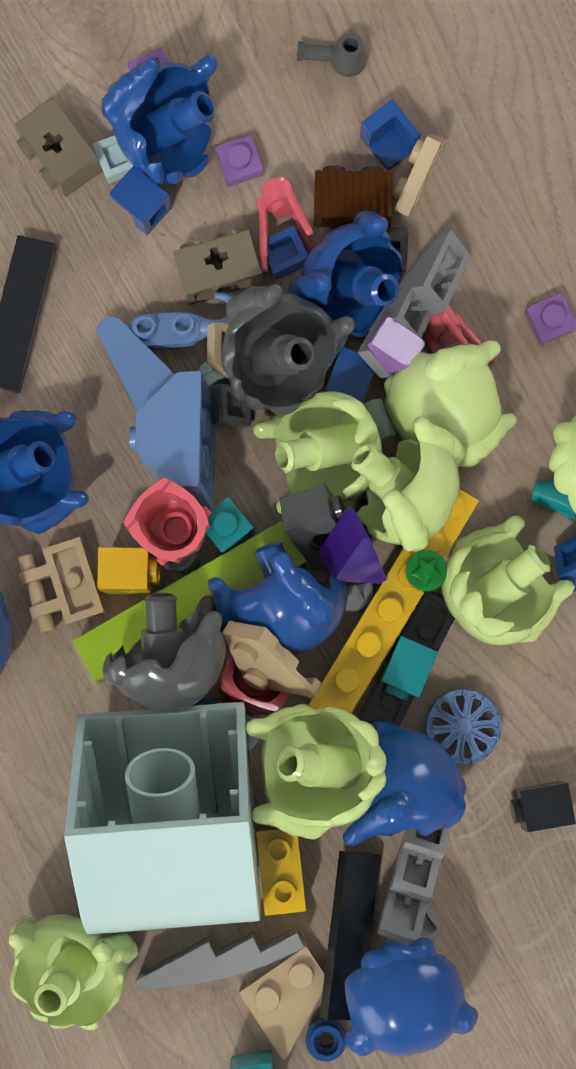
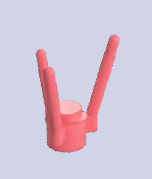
[256,177,314,273]
[423,305,496,363]

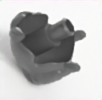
[221,284,355,415]
[103,593,226,711]

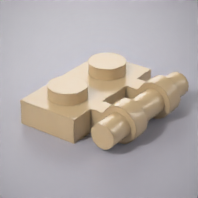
[18,537,106,634]

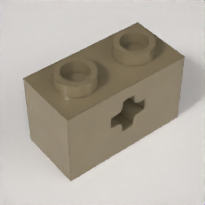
[15,98,103,197]
[173,229,262,305]

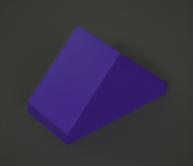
[319,507,387,584]

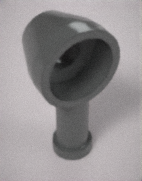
[297,33,368,77]

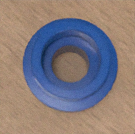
[306,1018,346,1062]

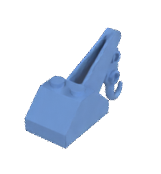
[97,292,233,511]

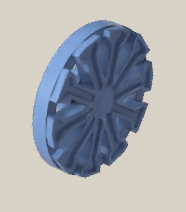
[425,689,502,765]

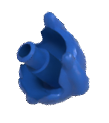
[101,54,217,184]
[287,210,402,337]
[0,410,89,534]
[208,541,347,655]
[343,720,467,846]
[345,938,478,1057]

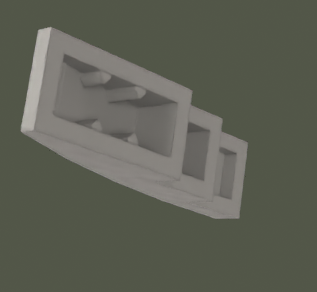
[358,229,471,378]
[376,826,452,944]
[135,927,305,989]

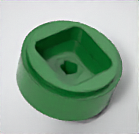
[405,550,447,592]

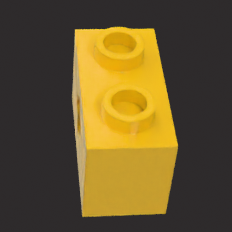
[97,547,162,595]
[256,826,306,916]

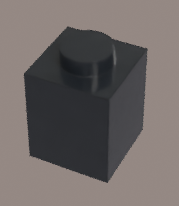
[510,781,576,832]

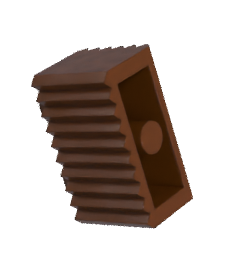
[314,165,393,228]

